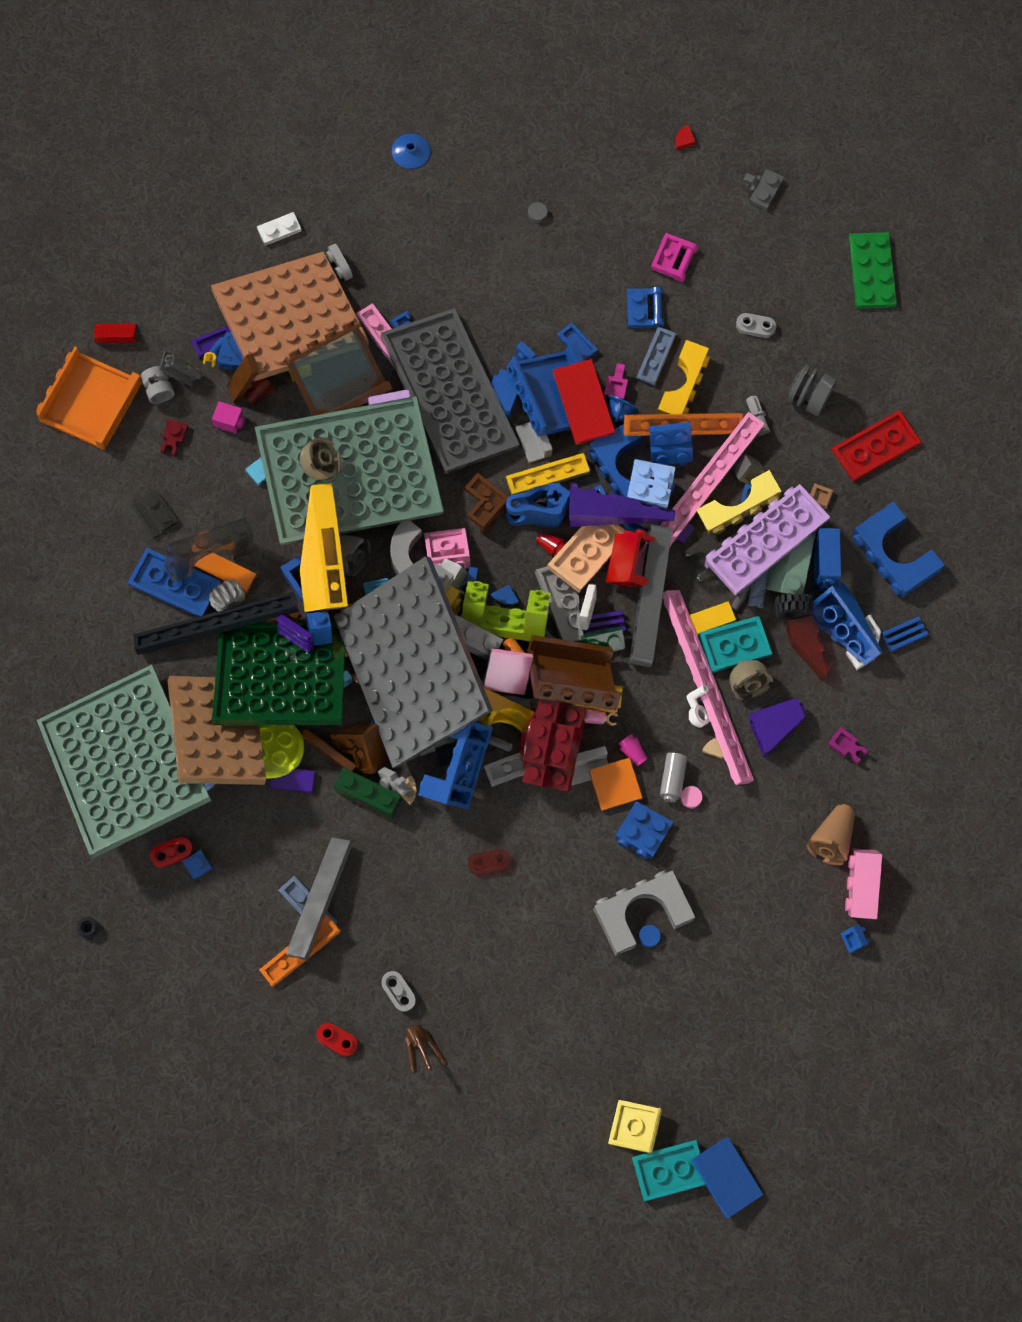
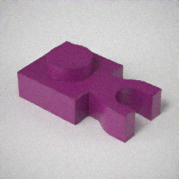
[827,727,868,765]

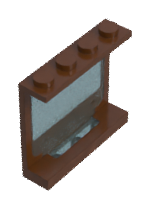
[285,321,393,416]

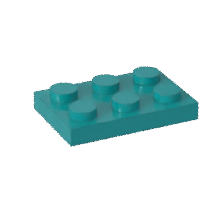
[699,616,772,673]
[632,1140,705,1202]

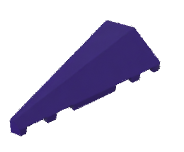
[569,483,676,527]

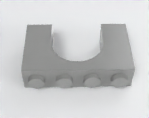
[594,870,695,956]

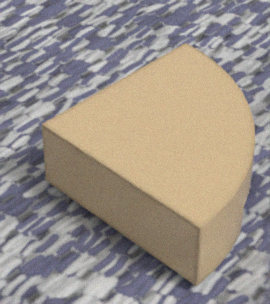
[702,738,723,759]
[398,775,417,805]

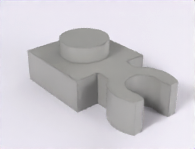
[378,767,410,795]

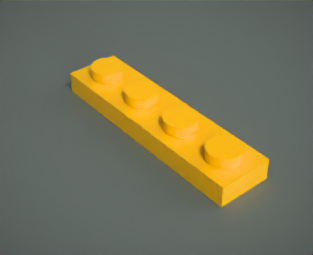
[506,453,590,495]

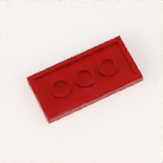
[553,359,615,445]
[831,410,922,483]

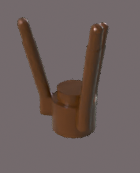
[405,1025,447,1072]

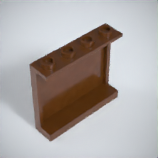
[527,635,622,711]

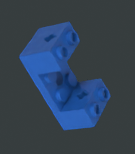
[419,722,493,809]

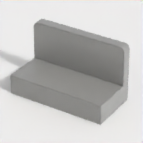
[515,422,552,463]
[572,746,608,785]

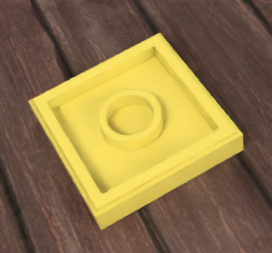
[608,1100,662,1154]

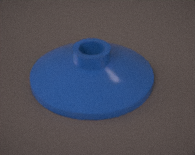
[392,134,431,169]

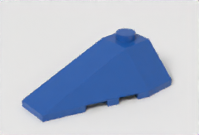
[809,582,883,665]

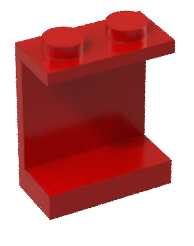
[606,530,655,587]

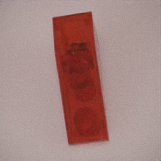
[786,616,829,681]

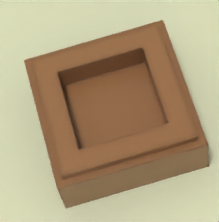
[810,483,834,510]

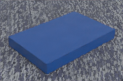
[691,1136,763,1219]

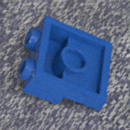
[649,422,693,466]
[615,801,673,859]

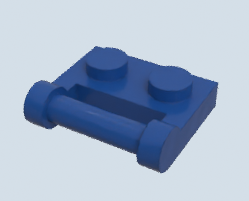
[627,287,664,328]

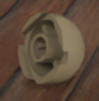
[300,437,342,480]
[729,660,773,700]

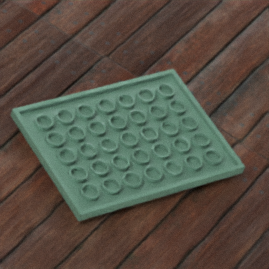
[255,397,443,546]
[37,665,211,859]

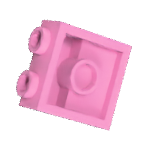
[424,528,471,570]

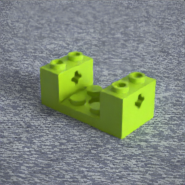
[462,581,551,641]

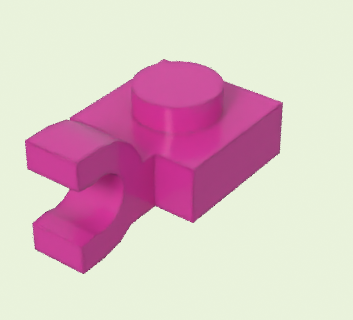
[604,363,628,400]

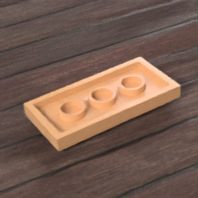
[547,524,625,593]

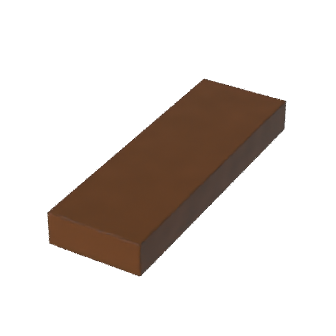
[227,354,259,403]
[301,729,357,773]

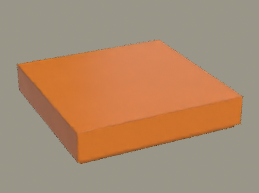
[589,758,642,811]

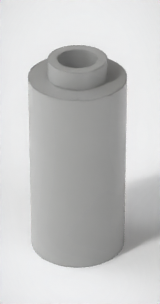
[660,753,687,803]

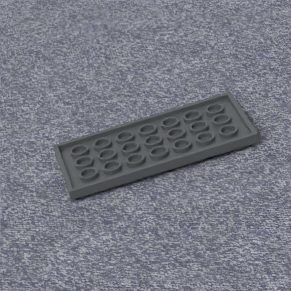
[381,308,520,474]

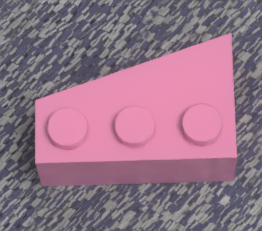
[845,848,882,919]

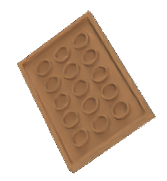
[168,676,266,785]

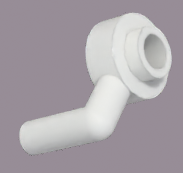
[687,685,709,728]

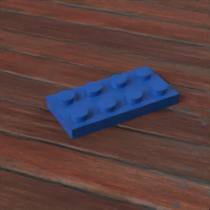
[128,548,221,617]

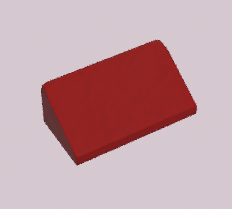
[94,323,136,343]

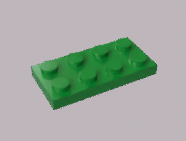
[849,232,897,309]

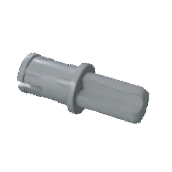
[746,396,770,436]

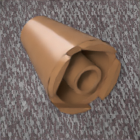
[806,804,855,865]

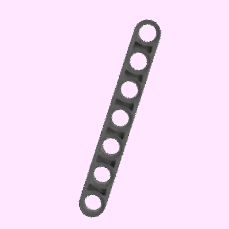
[630,525,672,667]

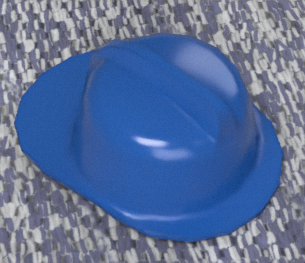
[608,395,639,424]

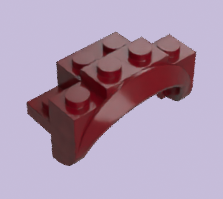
[520,699,587,792]

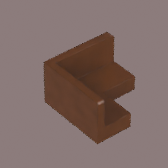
[465,473,509,535]
[331,724,388,774]

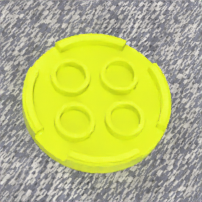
[259,725,304,778]

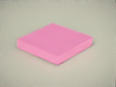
[483,648,533,695]

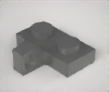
[742,169,784,211]

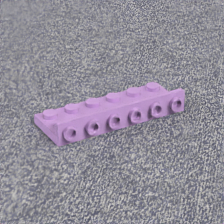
[705,484,830,596]

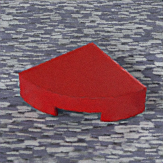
[675,125,695,150]

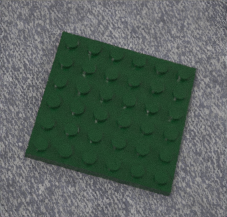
[212,622,345,725]

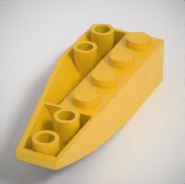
[300,483,348,612]

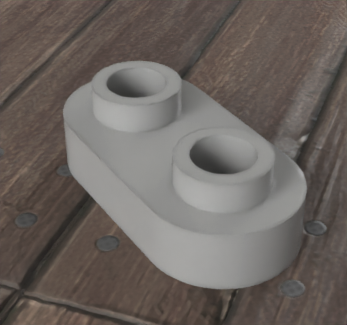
[326,243,353,281]
[736,313,776,338]
[382,971,416,1012]

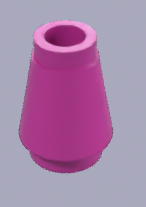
[618,734,648,766]

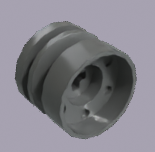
[787,363,838,417]

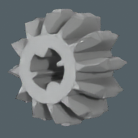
[209,579,246,612]

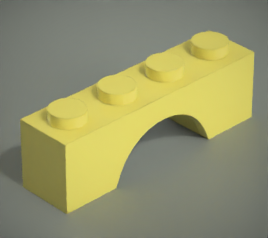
[697,470,782,535]

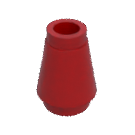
[536,532,566,558]

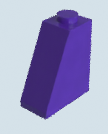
[748,698,806,757]

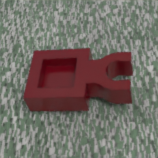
[160,419,189,457]

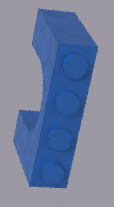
[588,424,675,497]
[852,502,944,598]

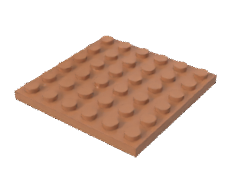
[211,251,369,381]

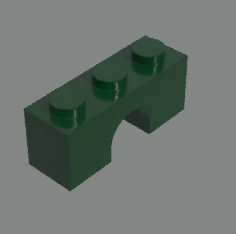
[334,768,401,819]

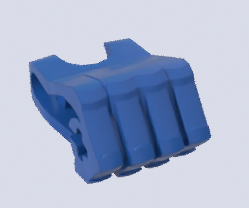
[505,483,570,529]

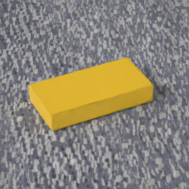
[690,601,736,635]

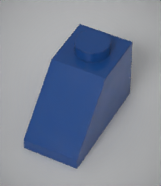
[491,369,518,419]
[305,610,332,646]

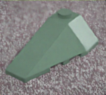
[766,531,816,594]

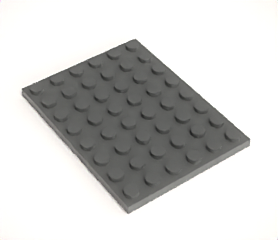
[334,556,493,768]

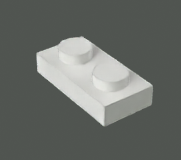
[257,212,301,246]

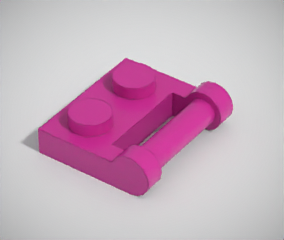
[651,233,698,282]

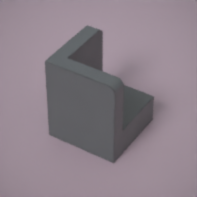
[732,452,766,485]

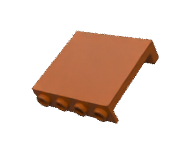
[36,346,142,451]

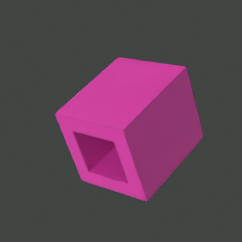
[212,401,245,434]

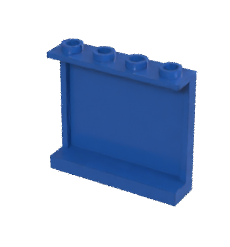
[507,343,584,437]

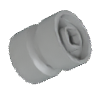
[140,366,174,404]

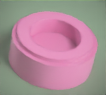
[681,786,702,808]

